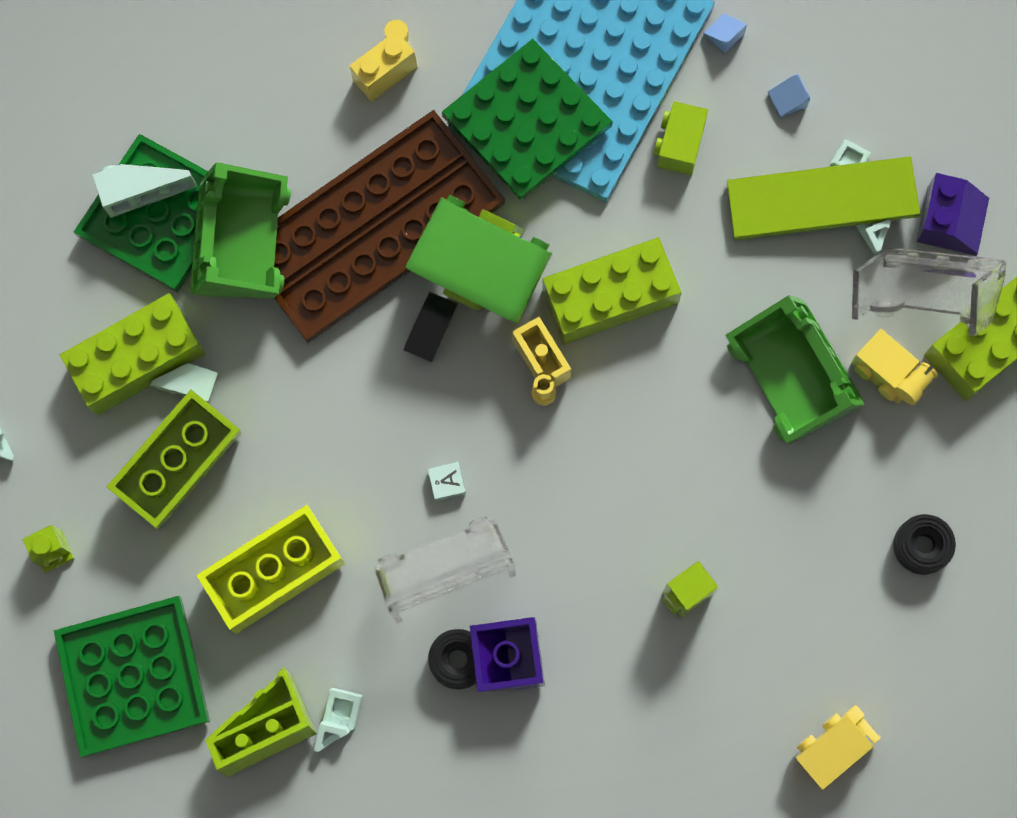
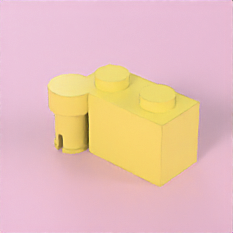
[349,20,418,102]
[512,317,571,406]
[851,328,938,405]
[796,705,881,790]

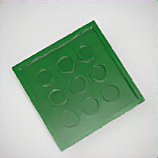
[442,38,613,201]
[73,134,208,293]
[53,596,210,758]

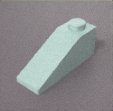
[92,164,197,218]

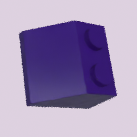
[916,173,989,256]
[470,617,545,692]

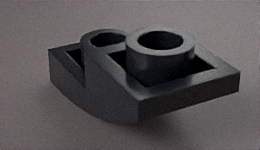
[403,291,458,362]

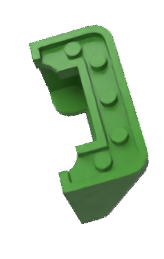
[190,162,291,298]
[405,195,553,323]
[725,295,864,444]

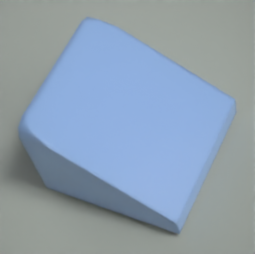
[703,13,747,53]
[768,74,810,118]

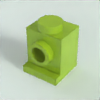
[22,524,75,573]

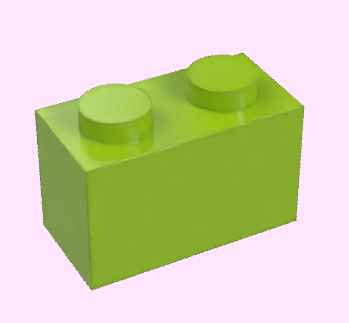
[653,101,709,176]
[662,560,718,618]

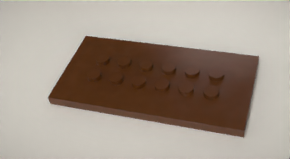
[274,110,505,343]

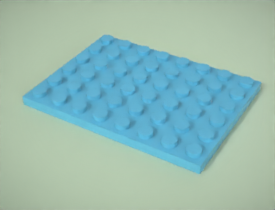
[447,0,715,203]

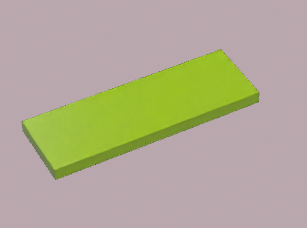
[727,156,920,240]

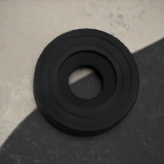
[893,514,956,575]
[428,629,476,690]

